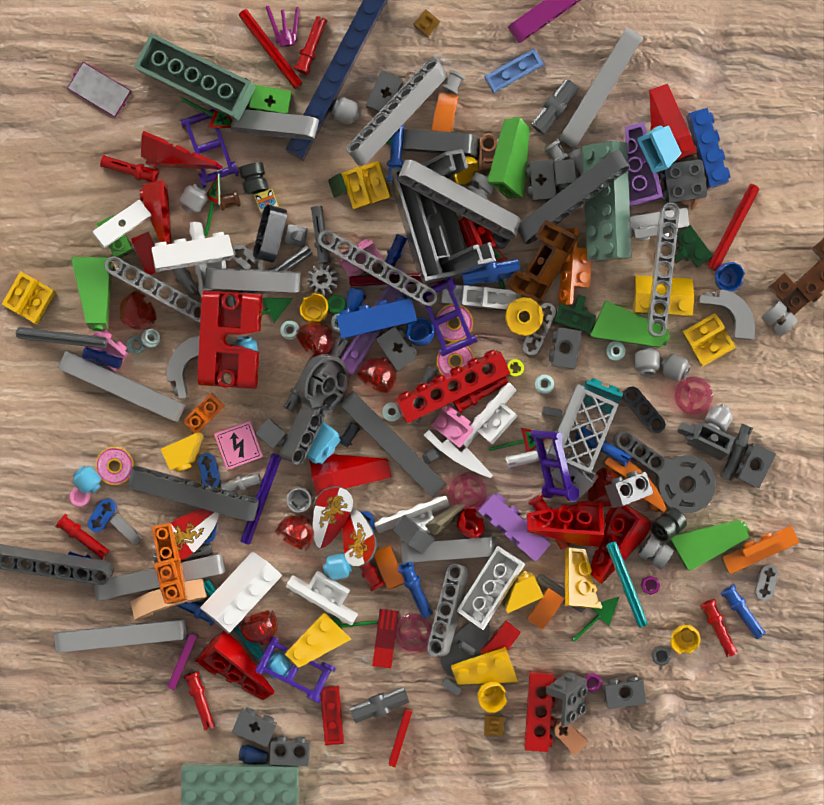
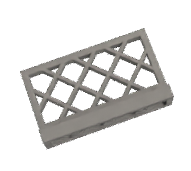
[546,384,619,474]

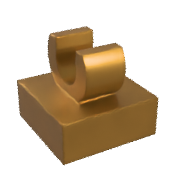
[413,9,440,37]
[484,715,504,736]

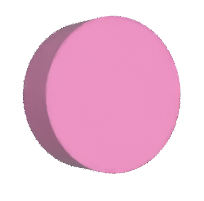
[70,488,90,507]

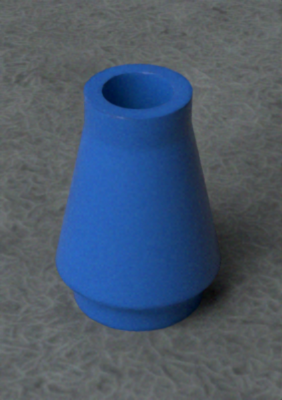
[347,287,366,312]

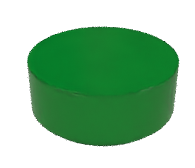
[327,295,346,314]

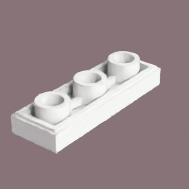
[92,200,151,248]

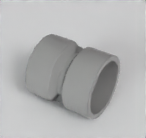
[466,172,494,200]
[761,300,798,337]
[286,487,313,513]
[638,534,674,570]

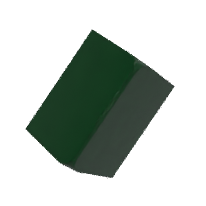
[328,173,347,198]

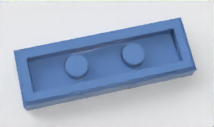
[484,48,544,94]

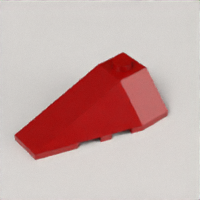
[649,83,697,163]
[141,131,223,170]
[140,180,172,245]
[309,454,392,496]
[527,501,604,547]
[590,504,652,584]
[195,631,275,700]

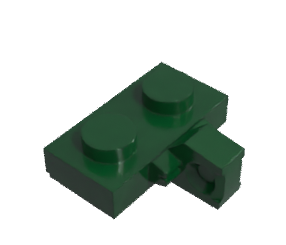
[674,225,713,267]
[554,295,597,333]

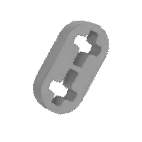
[233,245,263,270]
[110,514,143,546]
[755,564,778,601]

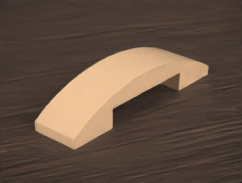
[130,579,207,620]

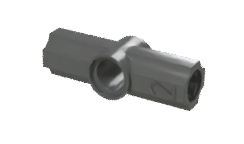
[531,79,579,135]
[350,686,409,723]

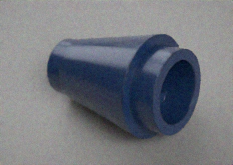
[238,744,268,763]

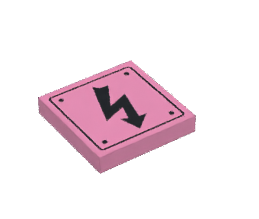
[214,421,263,470]

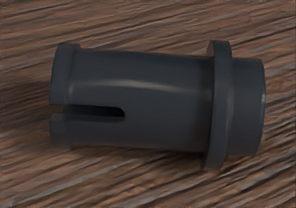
[339,422,360,448]

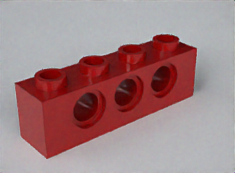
[524,671,557,752]

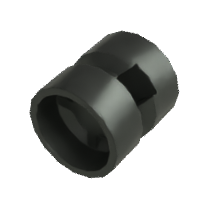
[239,162,269,195]
[650,507,687,543]

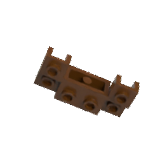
[506,220,579,303]
[768,237,824,315]

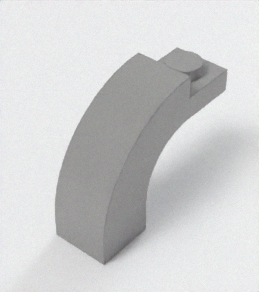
[697,289,755,340]
[167,336,200,399]

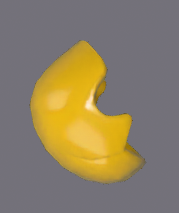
[452,156,479,185]
[299,293,329,324]
[670,625,701,654]
[477,682,507,713]

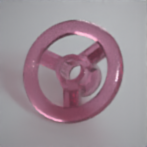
[675,377,713,415]
[448,473,486,510]
[395,613,432,651]

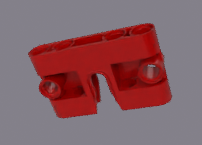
[197,291,262,389]

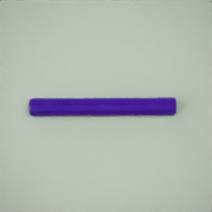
[240,453,281,545]

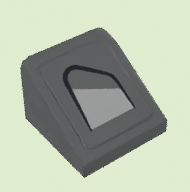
[285,224,308,247]

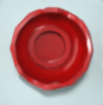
[457,508,485,539]

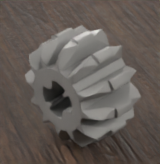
[306,263,339,296]

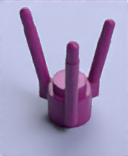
[266,5,299,47]

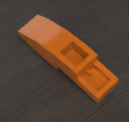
[603,457,666,513]
[151,523,187,604]

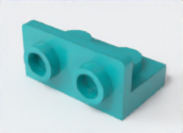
[583,378,623,414]

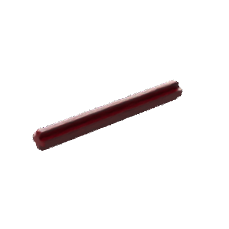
[349,273,444,286]

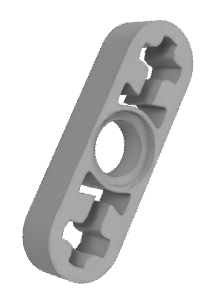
[522,303,556,355]

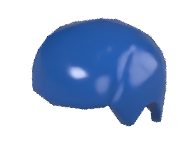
[715,262,745,291]
[405,318,435,346]

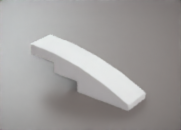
[440,285,521,310]
[424,430,493,478]

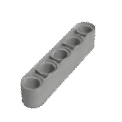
[231,110,319,140]
[205,268,301,292]
[401,536,495,563]
[427,564,469,657]

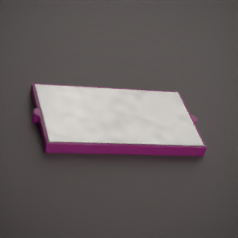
[67,62,132,118]

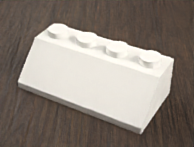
[152,232,234,272]
[456,546,525,630]
[200,551,282,634]

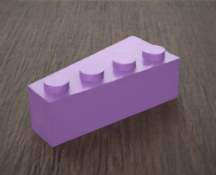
[625,122,663,207]
[477,493,551,562]

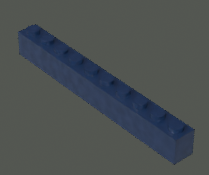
[286,0,388,161]

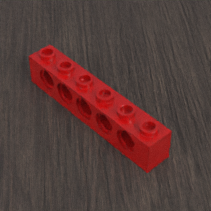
[394,350,510,424]

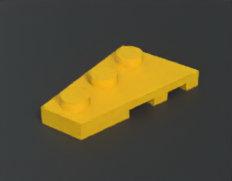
[565,548,602,609]
[284,612,351,668]
[451,647,518,685]

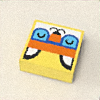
[254,188,279,214]

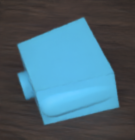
[637,126,681,173]
[306,421,341,464]

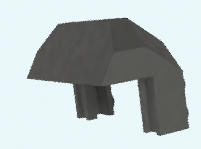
[391,149,496,284]

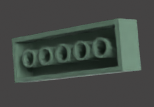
[134,33,256,121]
[582,141,632,262]
[181,762,299,805]

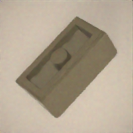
[425,504,465,535]

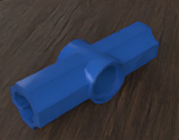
[462,259,520,286]

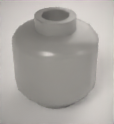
[330,97,360,125]
[180,184,208,213]
[635,346,660,376]
[660,354,691,382]
[704,404,733,432]

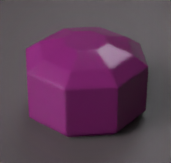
[640,575,660,595]
[584,672,602,693]

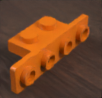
[558,228,592,305]
[722,526,799,574]

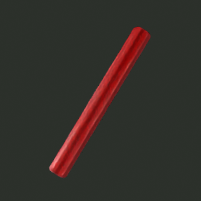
[239,9,302,89]
[708,184,759,271]

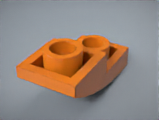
[432,92,459,132]
[183,393,225,433]
[374,545,404,590]
[154,558,184,604]
[527,588,565,630]

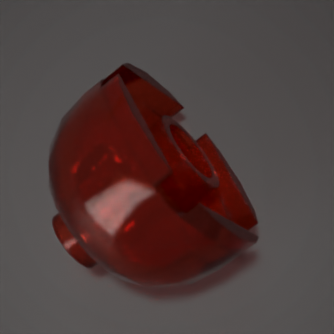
[120,290,157,330]
[296,322,333,358]
[357,357,396,394]
[587,467,622,507]
[275,515,314,551]
[238,610,278,645]

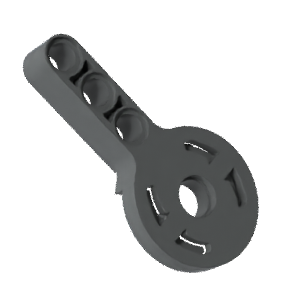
[280,354,349,465]
[613,431,716,513]

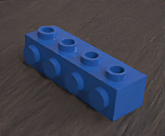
[686,108,731,190]
[336,296,417,339]

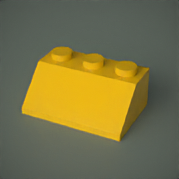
[633,275,694,317]
[161,433,204,472]
[503,570,543,613]

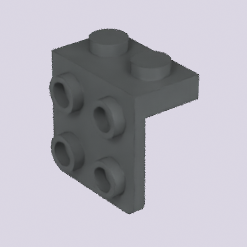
[659,160,707,204]
[546,672,588,727]

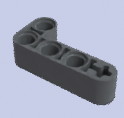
[402,129,480,159]

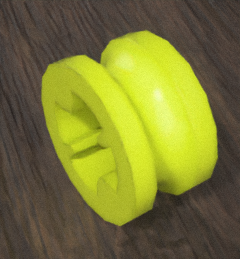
[507,359,524,376]

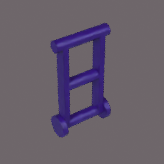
[180,109,240,188]
[415,277,478,357]
[530,430,579,502]
[255,636,336,704]

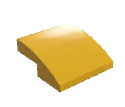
[342,161,392,209]
[2,271,57,325]
[682,313,736,367]

